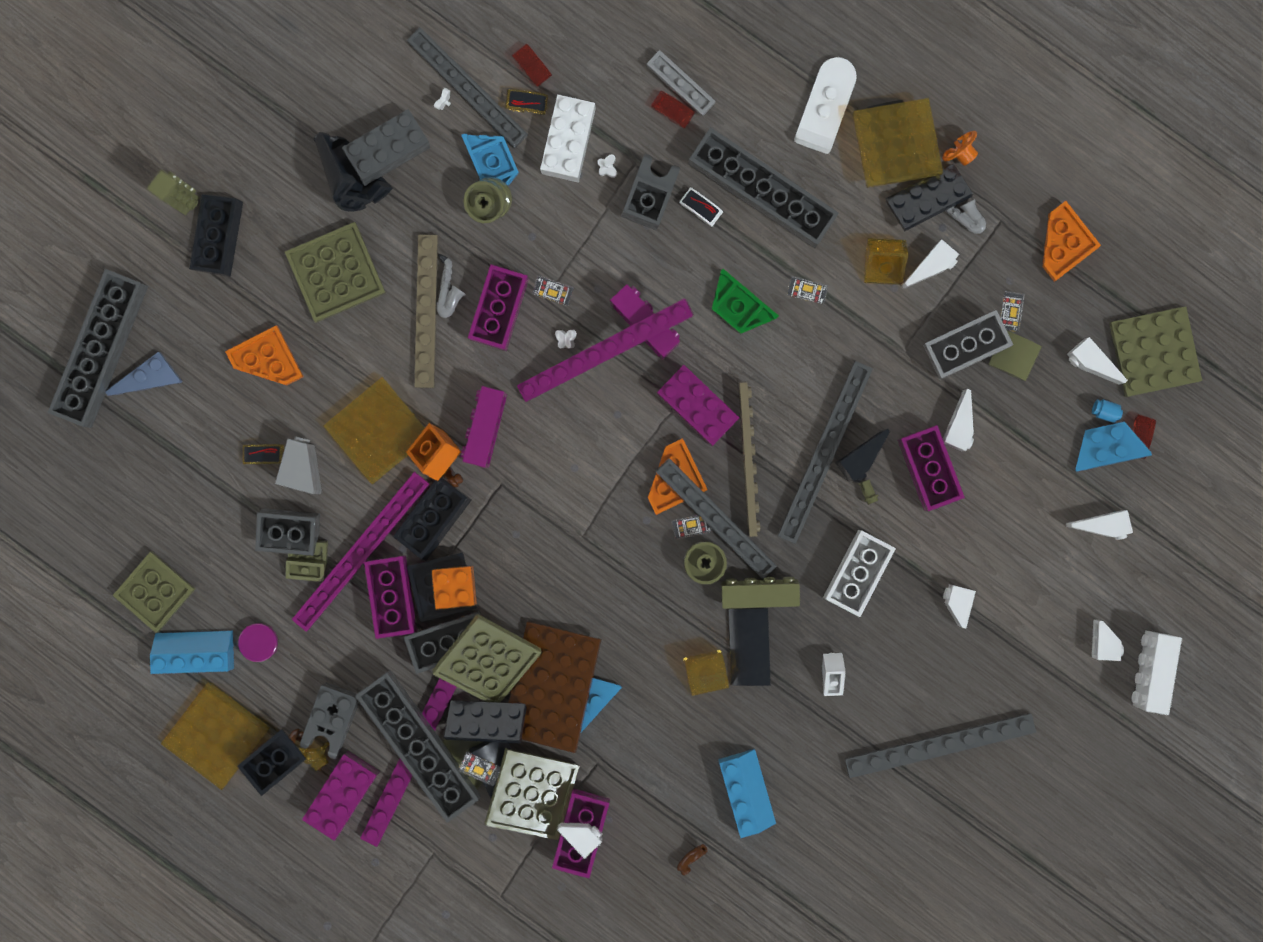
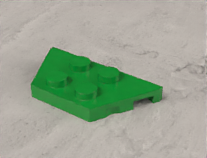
[711,269,779,334]

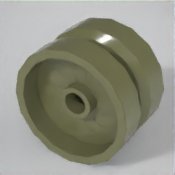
[463,177,512,224]
[684,541,727,584]

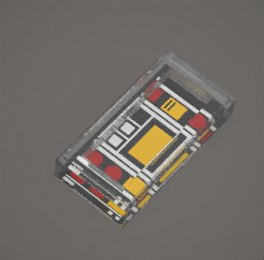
[532,276,574,306]
[786,276,829,304]
[1001,291,1025,332]
[671,515,713,540]
[458,752,501,786]

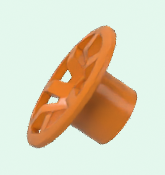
[942,131,978,166]

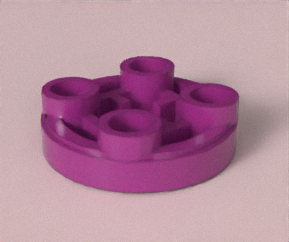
[238,623,278,662]

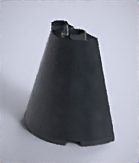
[314,132,393,212]

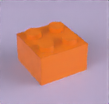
[406,423,461,481]
[432,566,477,609]

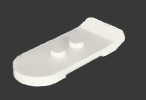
[794,57,856,154]

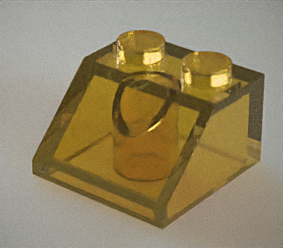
[864,238,908,285]
[684,650,729,696]

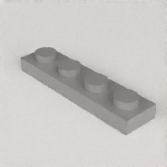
[646,50,716,117]

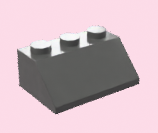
[255,508,320,556]

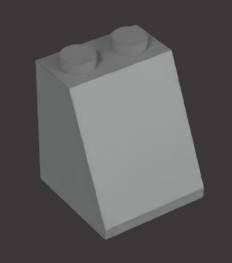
[275,436,322,494]

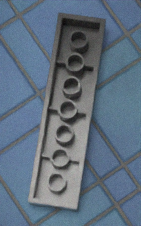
[688,127,839,248]
[48,269,148,428]
[355,670,481,823]

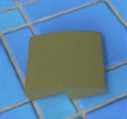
[989,331,1042,382]
[286,540,328,582]

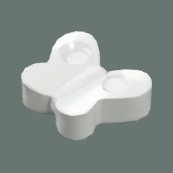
[434,88,451,110]
[598,154,617,178]
[555,330,576,348]

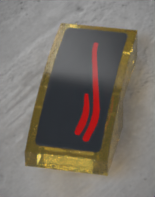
[505,89,548,115]
[243,444,284,464]

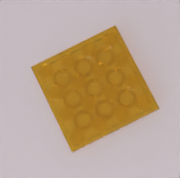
[852,98,943,188]
[323,377,425,485]
[161,682,270,790]

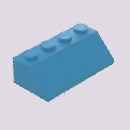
[150,631,234,674]
[718,749,776,838]

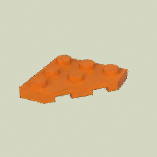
[1042,201,1101,282]
[225,325,304,385]
[648,438,708,515]

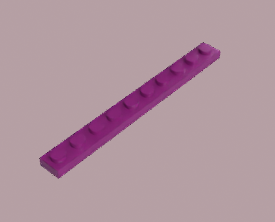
[517,298,694,402]
[292,472,430,632]
[360,678,457,847]

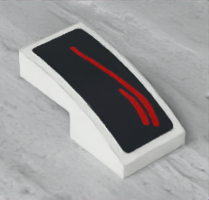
[679,187,723,227]

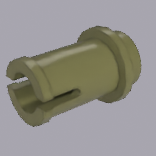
[859,479,878,505]

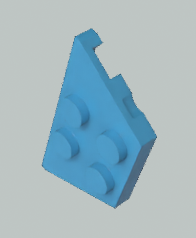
[461,134,519,186]
[1075,422,1152,472]
[581,678,622,732]

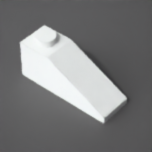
[902,240,959,288]
[1067,337,1128,384]
[943,389,974,451]
[1066,510,1133,540]

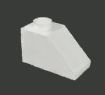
[943,584,976,629]
[1092,620,1124,661]
[822,653,845,696]
[557,823,602,859]

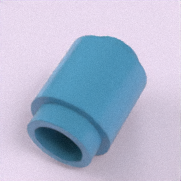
[1092,399,1123,423]

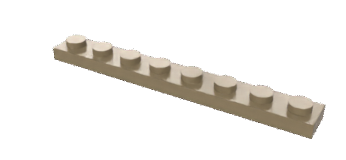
[415,235,438,388]
[738,382,760,537]

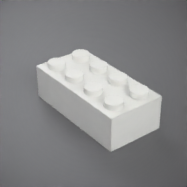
[540,94,596,183]
[823,530,896,617]
[1132,631,1182,715]

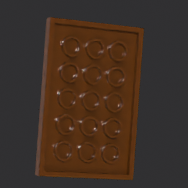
[509,621,602,753]

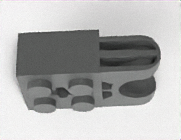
[621,154,680,230]
[300,682,359,760]

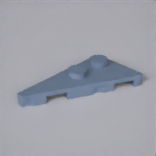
[105,352,183,396]

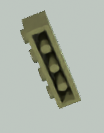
[147,170,200,215]
[721,577,800,609]

